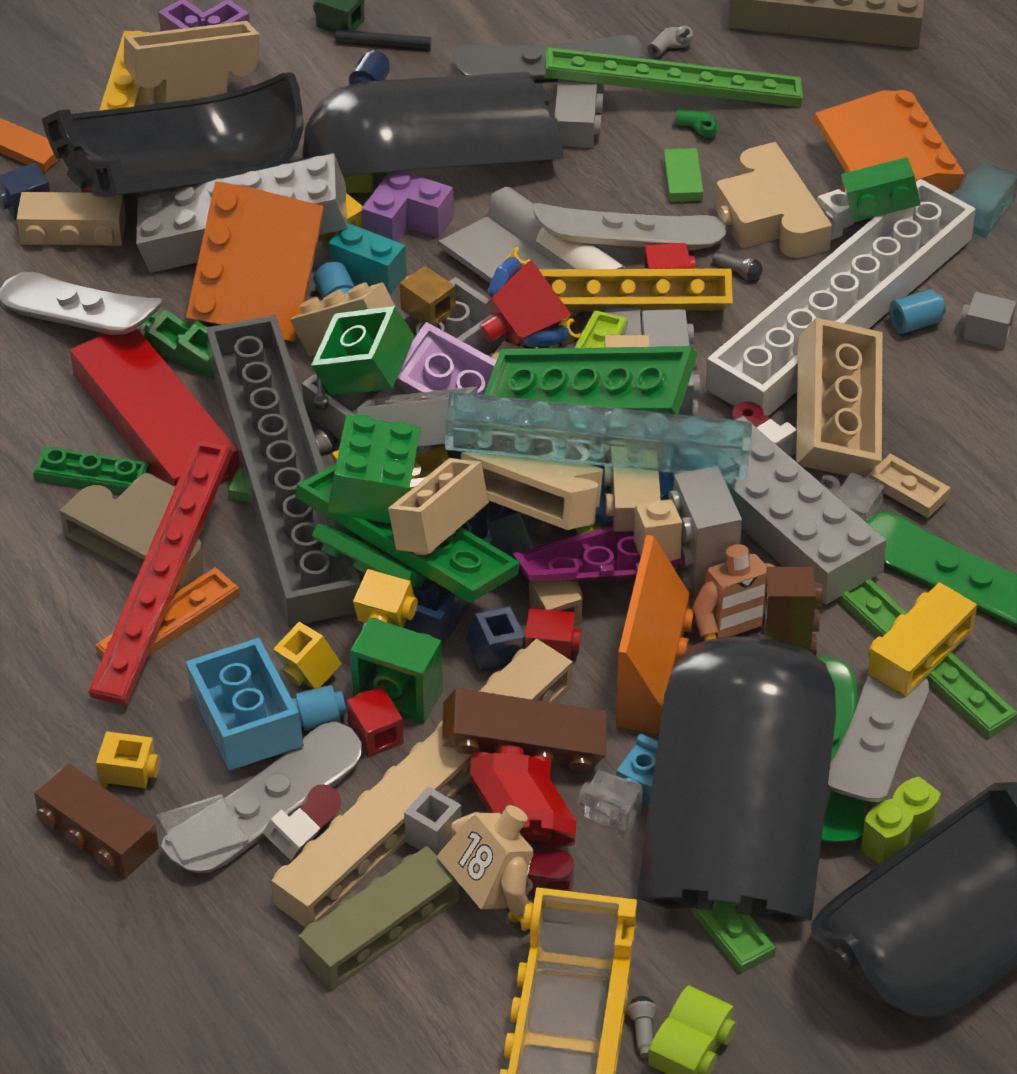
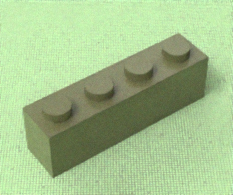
[298,846,459,991]

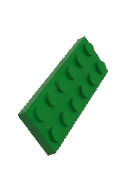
[479,346,698,417]
[295,464,520,603]

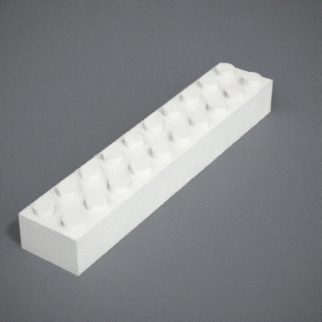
[705,179,976,416]

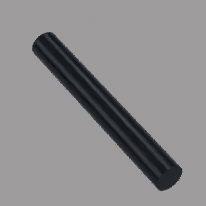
[335,30,432,50]

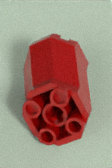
[470,746,577,849]

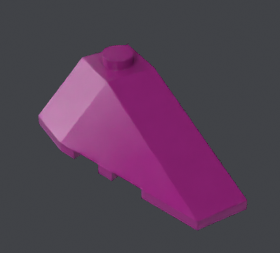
[513,525,684,581]

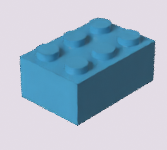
[185,638,304,771]

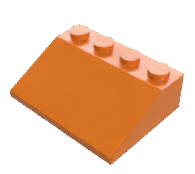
[813,90,965,197]
[186,181,325,343]
[616,535,695,734]

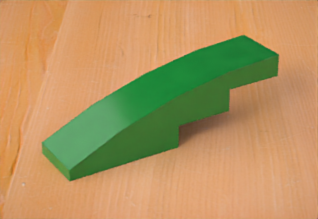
[138,309,215,379]

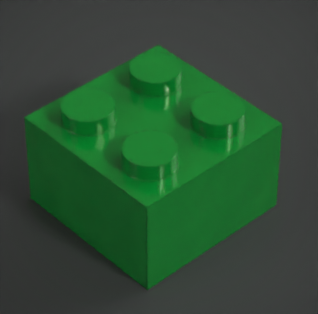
[311,306,415,396]
[350,617,443,724]

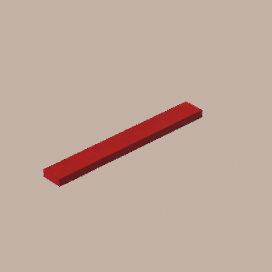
[88,439,233,706]

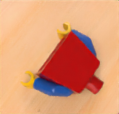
[479,247,581,347]

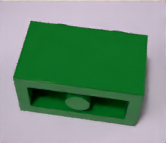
[841,157,921,222]

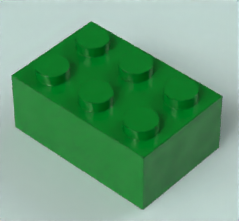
[327,414,420,524]

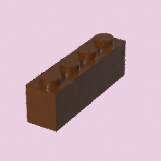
[442,688,607,771]

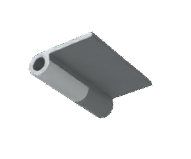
[438,187,626,322]

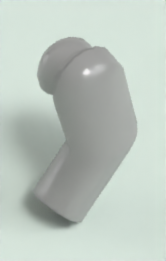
[647,25,694,58]

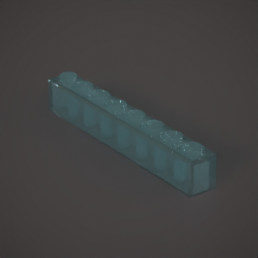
[445,392,753,480]

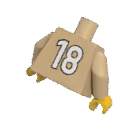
[437,805,533,932]

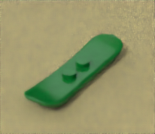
[866,512,1017,628]
[818,656,866,843]

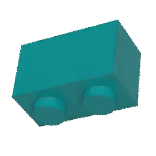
[329,223,407,295]

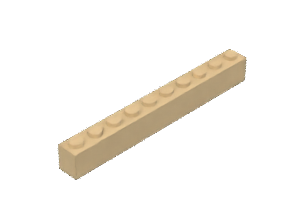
[271,639,573,928]

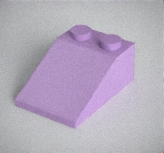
[395,322,497,444]

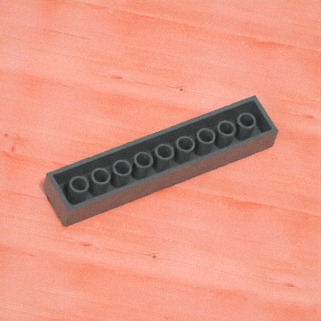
[206,315,361,627]

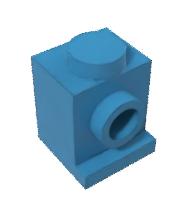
[616,733,658,806]

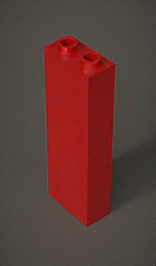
[70,328,240,486]

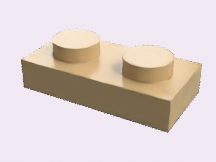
[868,453,951,518]

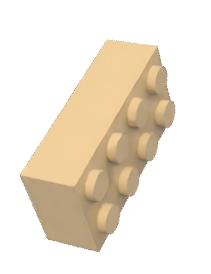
[796,317,883,479]

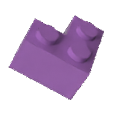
[158,0,250,31]
[361,171,454,242]

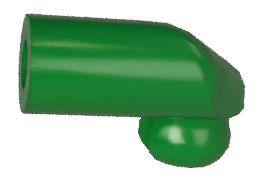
[676,109,719,138]

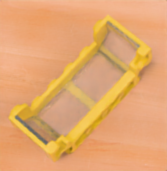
[500,887,637,1074]

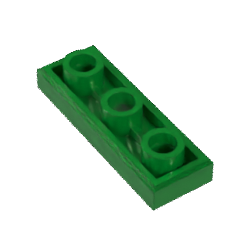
[33,446,150,494]
[312,523,426,588]

